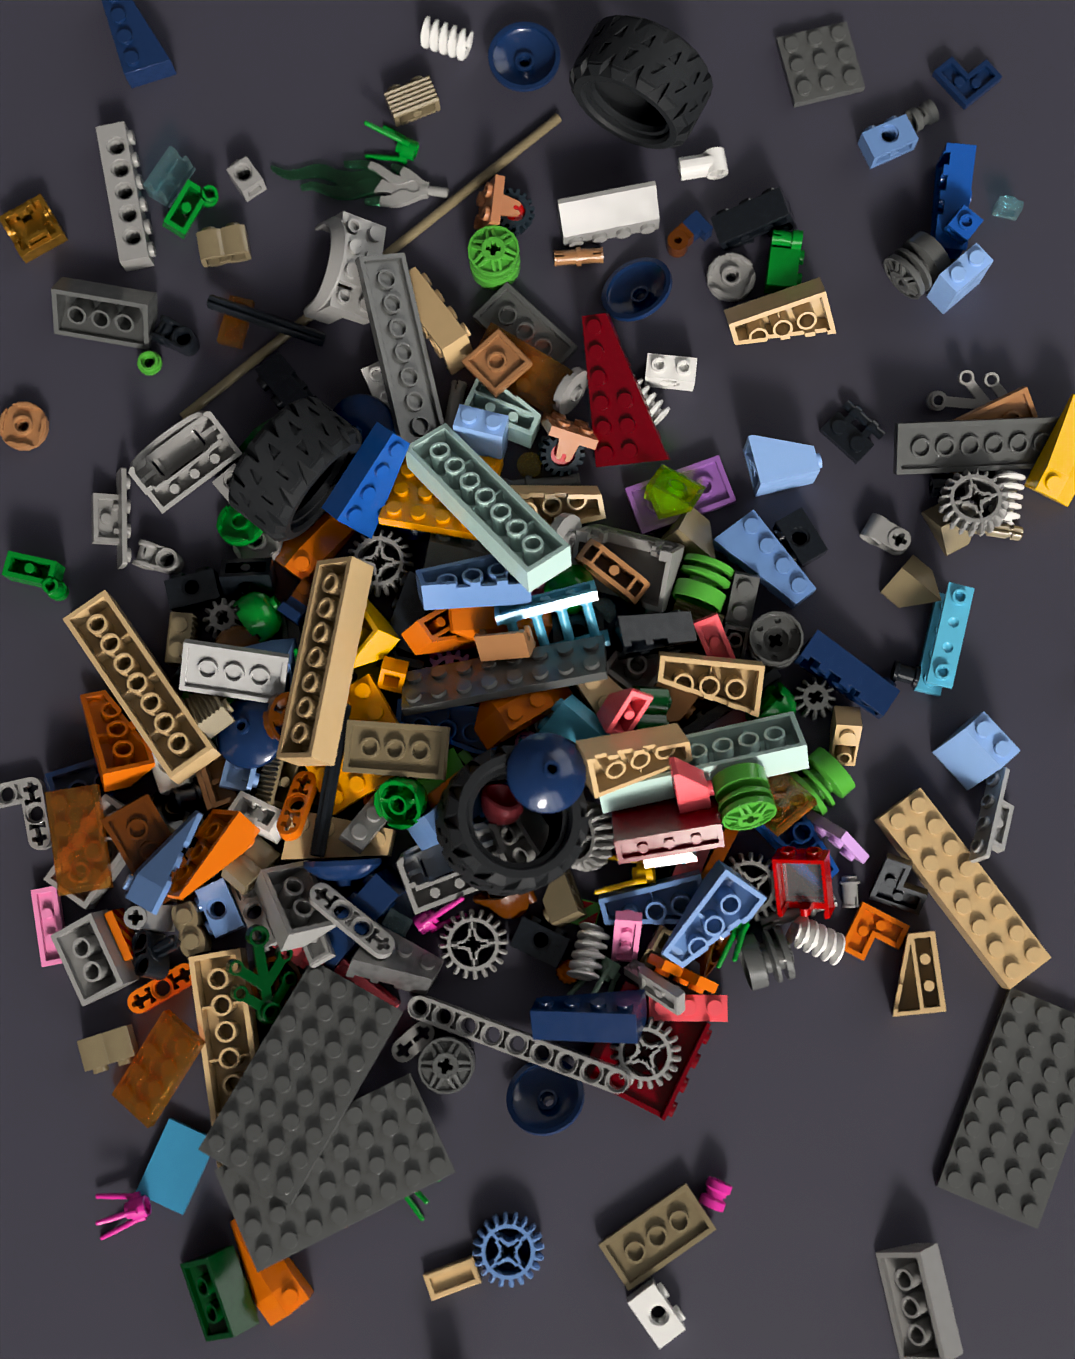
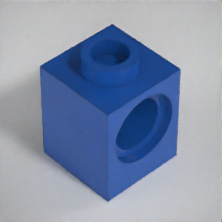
[942,205,984,245]

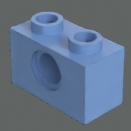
[858,114,919,169]
[194,878,247,938]

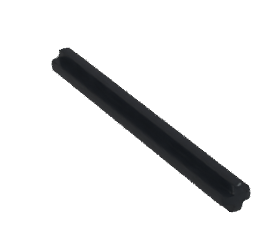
[310,704,352,857]

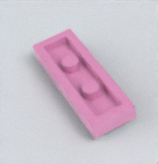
[31,886,65,967]
[611,910,642,962]

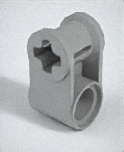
[859,513,911,556]
[132,540,184,575]
[124,905,175,932]

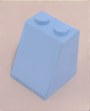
[743,435,822,497]
[932,712,1021,790]

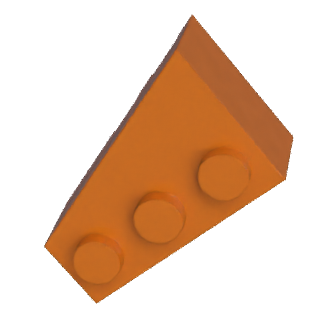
[401,609,477,655]

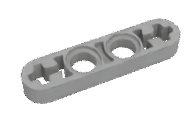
[309,883,395,959]

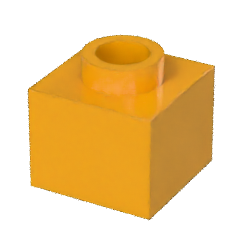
[377,656,409,694]

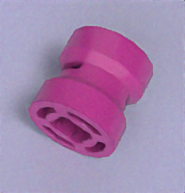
[699,1176,733,1212]

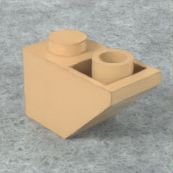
[829,706,863,766]

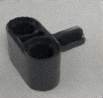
[132,929,181,980]

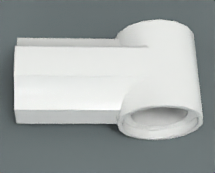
[678,147,728,181]

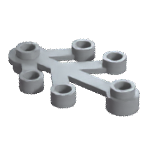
[926,370,1007,411]

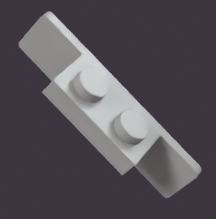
[91,467,131,569]
[969,767,1014,863]

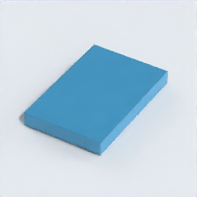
[136,1118,210,1215]

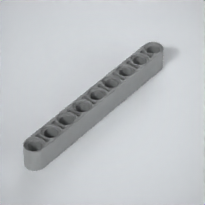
[407,995,632,1094]

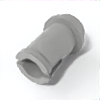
[839,875,860,908]

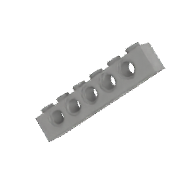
[96,121,157,272]

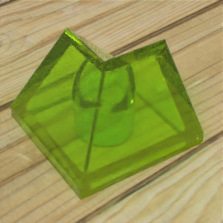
[644,464,706,520]

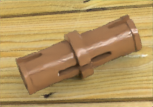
[554,247,603,267]

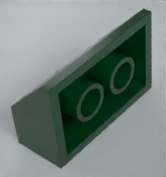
[180,1245,260,1342]

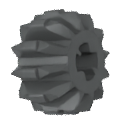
[794,677,836,721]

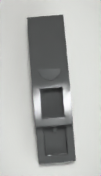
[723,571,760,659]

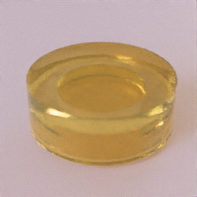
[517,452,542,478]

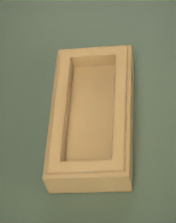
[423,1255,482,1301]

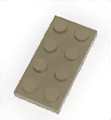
[342,720,450,780]
[598,1182,716,1291]

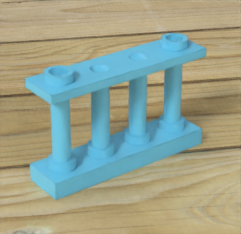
[494,580,611,646]
[913,582,975,697]

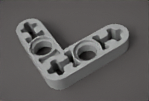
[0,777,55,850]

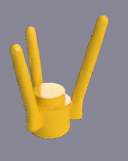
[594,855,656,895]

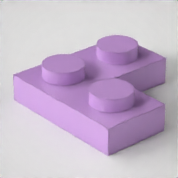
[807,810,869,864]

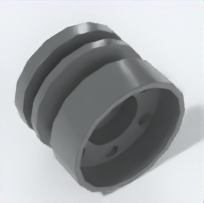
[883,231,951,300]
[748,611,804,670]
[735,925,796,991]
[418,1034,476,1094]

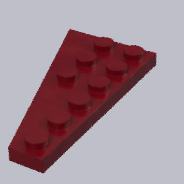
[582,313,671,467]

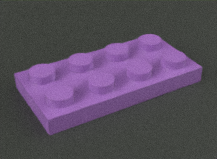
[625,455,736,535]

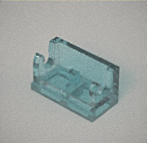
[143,146,196,208]

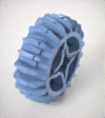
[472,1211,544,1287]

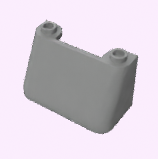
[571,524,684,614]

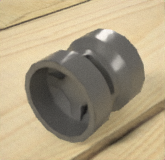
[905,99,939,132]

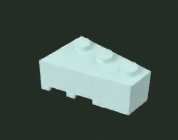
[464,378,541,449]

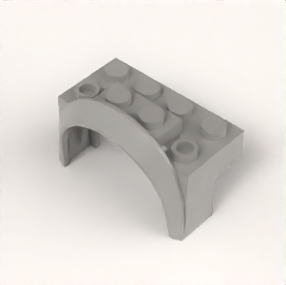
[303,211,386,325]
[128,411,242,514]
[396,822,507,915]

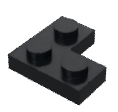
[869,852,928,915]

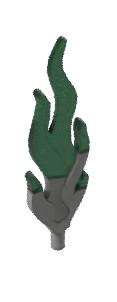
[270,160,449,208]

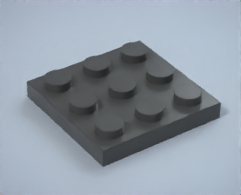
[775,21,865,108]

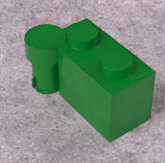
[162,179,219,239]
[764,229,805,294]
[2,551,69,601]

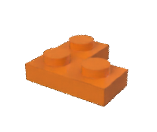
[844,902,910,961]
[647,953,719,994]

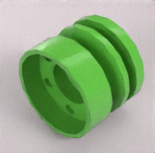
[467,225,521,291]
[671,553,735,613]
[786,747,856,816]
[712,762,777,831]

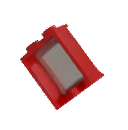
[772,846,835,919]

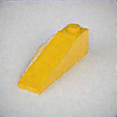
[1024,394,1075,507]
[354,599,400,668]

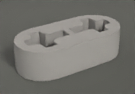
[391,1021,436,1062]

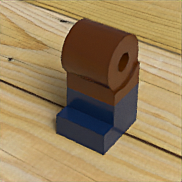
[667,210,713,258]
[277,576,313,628]

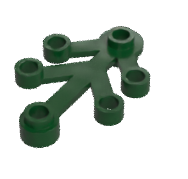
[226,924,297,1025]

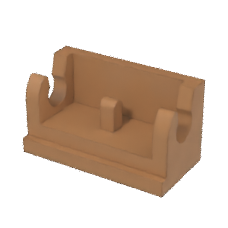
[474,625,536,662]
[196,755,237,811]

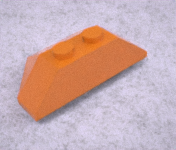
[474,686,573,750]

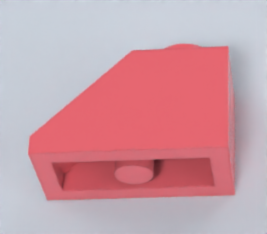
[596,688,654,734]
[669,757,714,814]

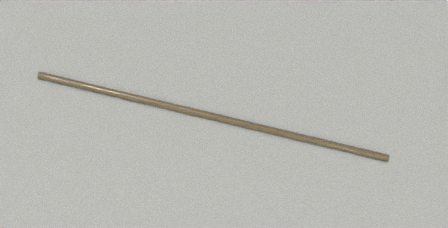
[180,113,562,419]

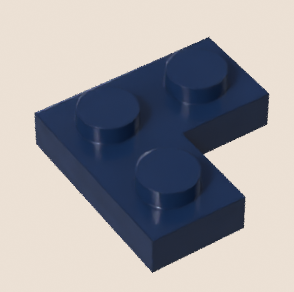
[932,57,1003,110]

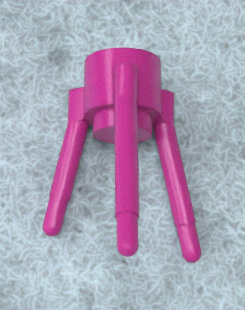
[412,896,467,935]
[95,1191,151,1240]

